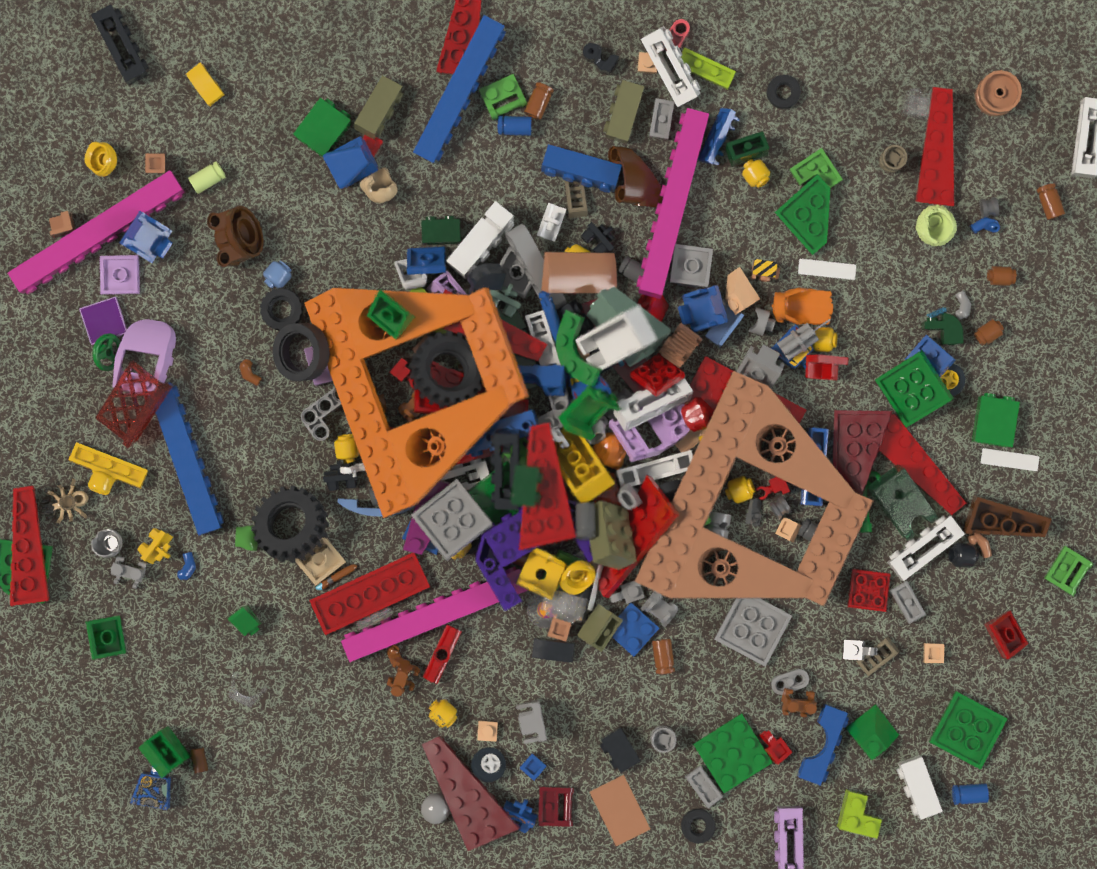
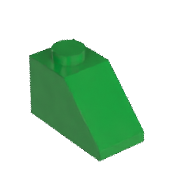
[227,605,262,636]

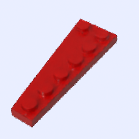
[436,0,482,75]
[916,87,954,206]
[441,289,547,362]
[879,414,966,515]
[10,486,50,606]

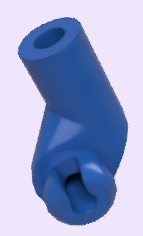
[970,217,1000,233]

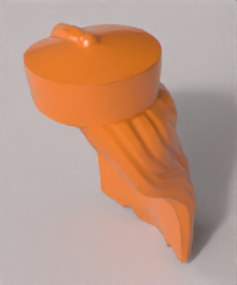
[772,288,833,325]

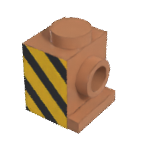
[750,259,780,282]

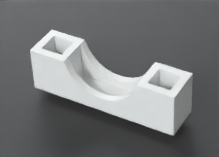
[616,450,693,488]

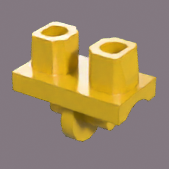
[137,528,173,565]

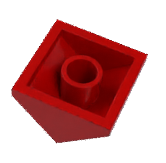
[984,610,1028,659]

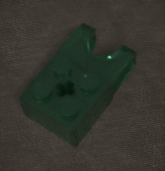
[867,464,938,541]

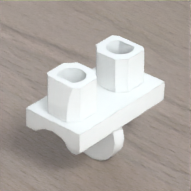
[537,203,566,242]

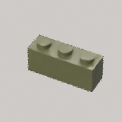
[354,75,404,140]
[603,80,644,144]

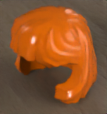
[592,432,626,470]

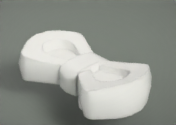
[340,463,366,477]

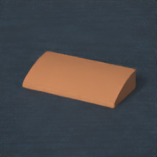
[541,252,617,293]

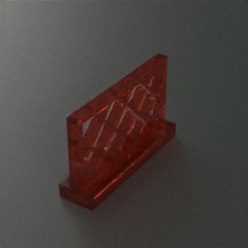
[95,361,172,448]

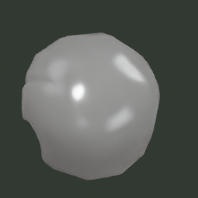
[91,529,123,558]
[421,793,451,824]

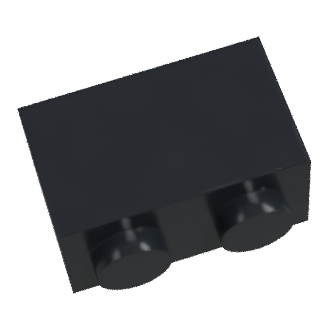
[599,727,640,773]

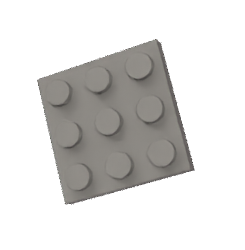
[411,479,493,561]
[714,598,792,667]

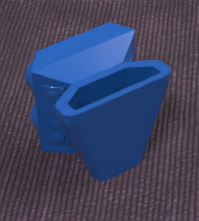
[323,136,378,189]

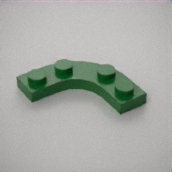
[556,310,601,387]

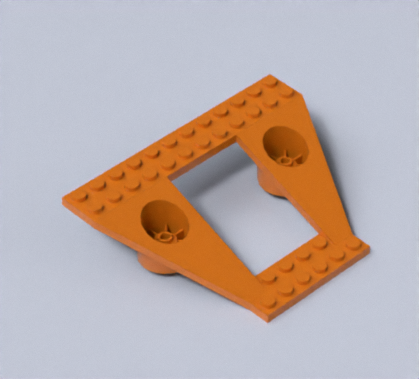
[304,288,529,518]

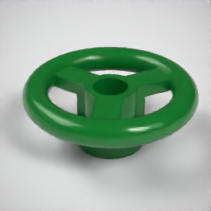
[92,333,121,371]

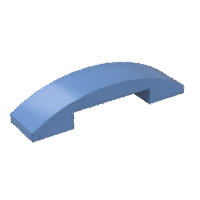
[338,499,415,516]

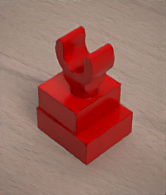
[390,358,414,389]
[756,476,790,500]

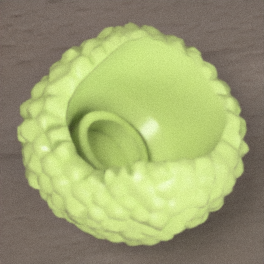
[916,205,957,246]

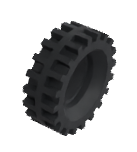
[409,331,483,408]
[251,486,329,563]

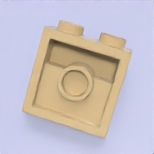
[295,537,346,586]

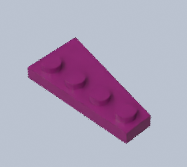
[403,480,451,555]

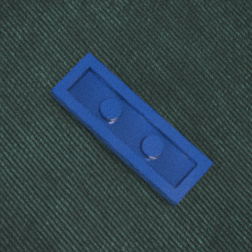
[697,108,739,165]

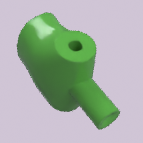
[235,525,258,551]

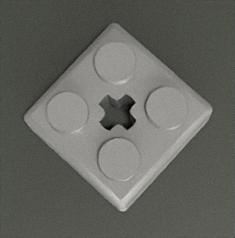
[500,247,532,298]

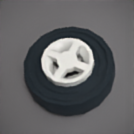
[471,747,506,782]

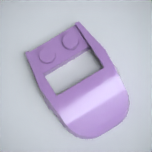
[113,319,176,398]
[609,393,690,462]

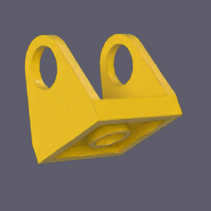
[516,548,568,600]

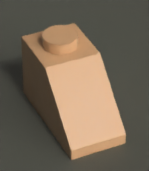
[725,267,760,315]

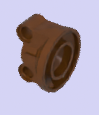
[207,205,264,267]

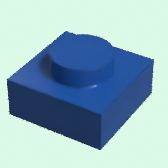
[520,753,547,780]

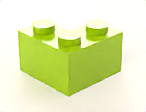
[837,789,882,839]

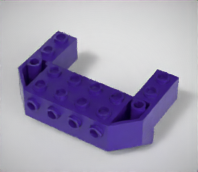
[475,500,593,611]

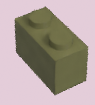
[577,604,623,652]

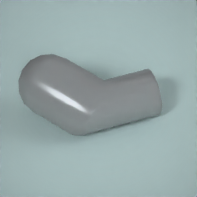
[955,290,971,319]

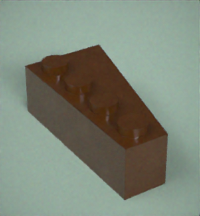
[963,494,1051,537]

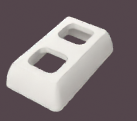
[394,259,427,290]

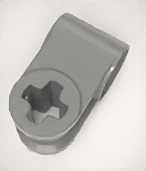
[548,386,571,421]

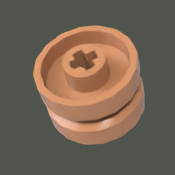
[975,70,1022,117]

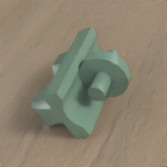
[489,283,521,317]

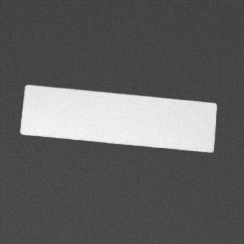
[798,259,856,280]
[981,448,1039,471]
[588,564,604,611]

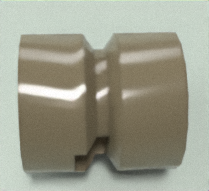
[879,145,907,173]

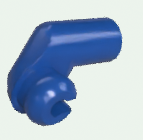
[177,552,196,580]

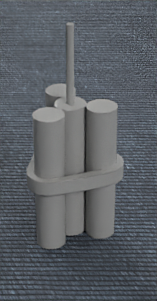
[777,319,830,361]

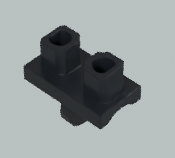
[581,222,614,253]
[323,459,359,491]

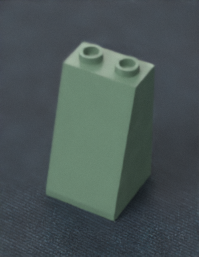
[587,287,671,367]

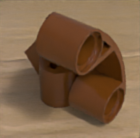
[608,146,663,208]

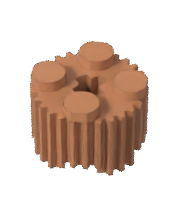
[659,323,703,369]

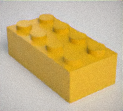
[554,428,615,503]

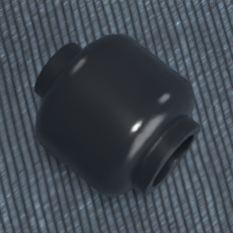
[949,543,979,568]

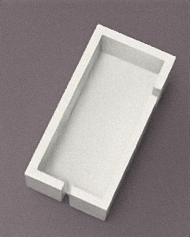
[447,201,514,279]
[576,305,657,370]

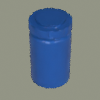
[497,116,531,136]
[952,783,989,805]

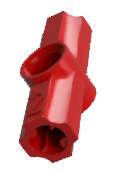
[423,625,462,684]

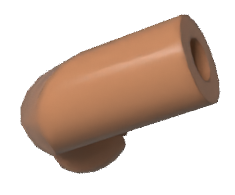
[968,533,992,558]

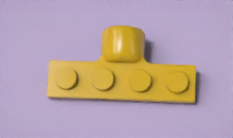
[69,442,148,495]

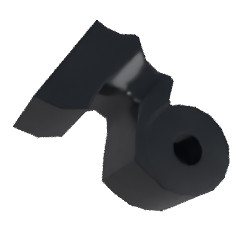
[583,43,619,75]

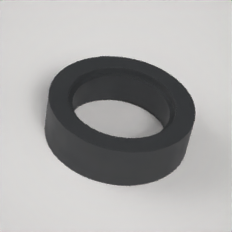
[273,323,330,381]

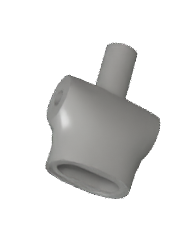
[587,416,608,445]
[618,482,643,509]

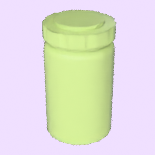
[188,161,226,194]

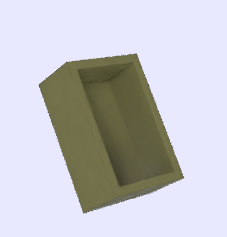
[590,501,637,570]

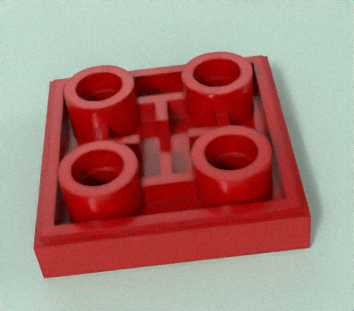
[630,353,685,397]
[847,569,891,612]

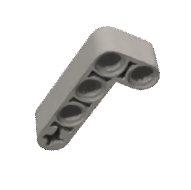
[301,388,342,441]

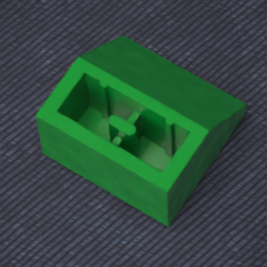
[139,726,191,778]

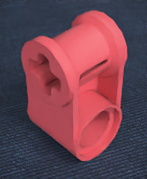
[662,19,690,51]

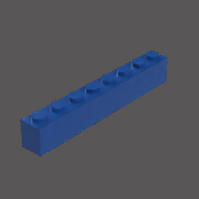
[413,15,506,163]
[150,382,224,535]

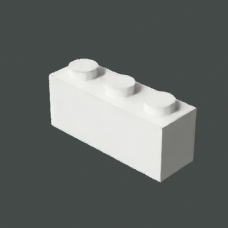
[897,755,943,820]

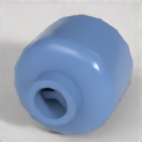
[263,260,292,289]

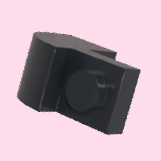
[467,263,506,295]

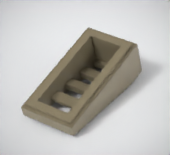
[564,180,588,218]
[856,636,899,676]

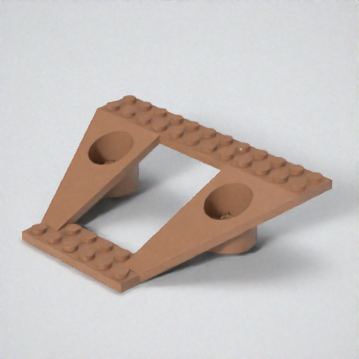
[635,371,873,606]

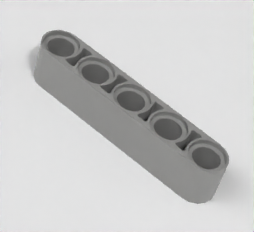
[505,224,567,311]

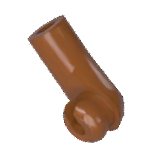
[239,359,262,386]

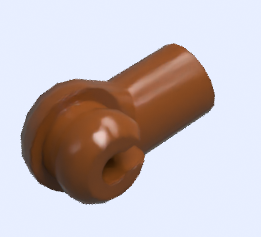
[387,645,411,667]

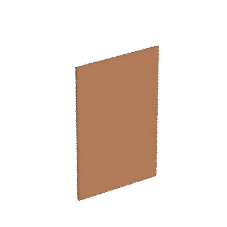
[590,775,650,846]

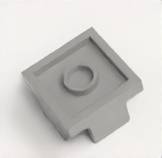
[670,244,713,288]
[736,345,785,389]
[516,699,547,744]

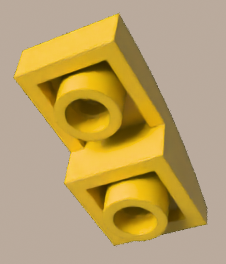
[186,62,225,106]

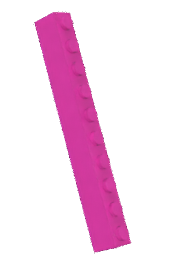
[636,108,709,299]
[8,170,185,294]
[341,566,528,662]

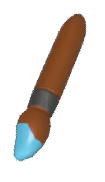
[315,564,357,590]

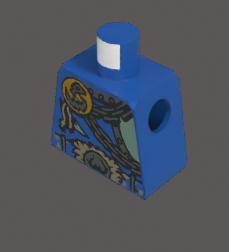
[131,767,171,810]

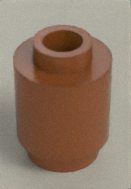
[987,266,1016,286]
[974,319,1004,346]

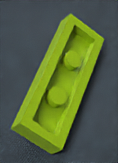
[681,47,736,90]

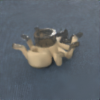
[41,478,88,527]

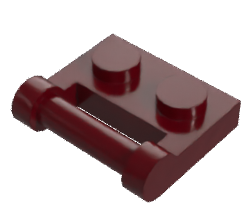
[538,786,574,827]

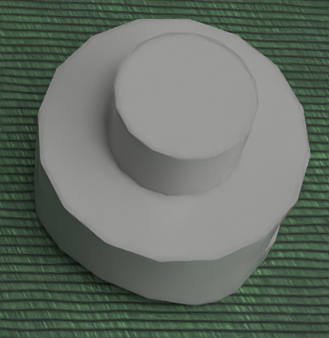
[748,307,775,336]

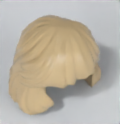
[360,167,397,203]

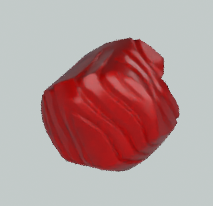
[681,397,714,432]

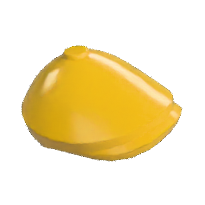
[85,142,117,177]
[559,561,596,595]

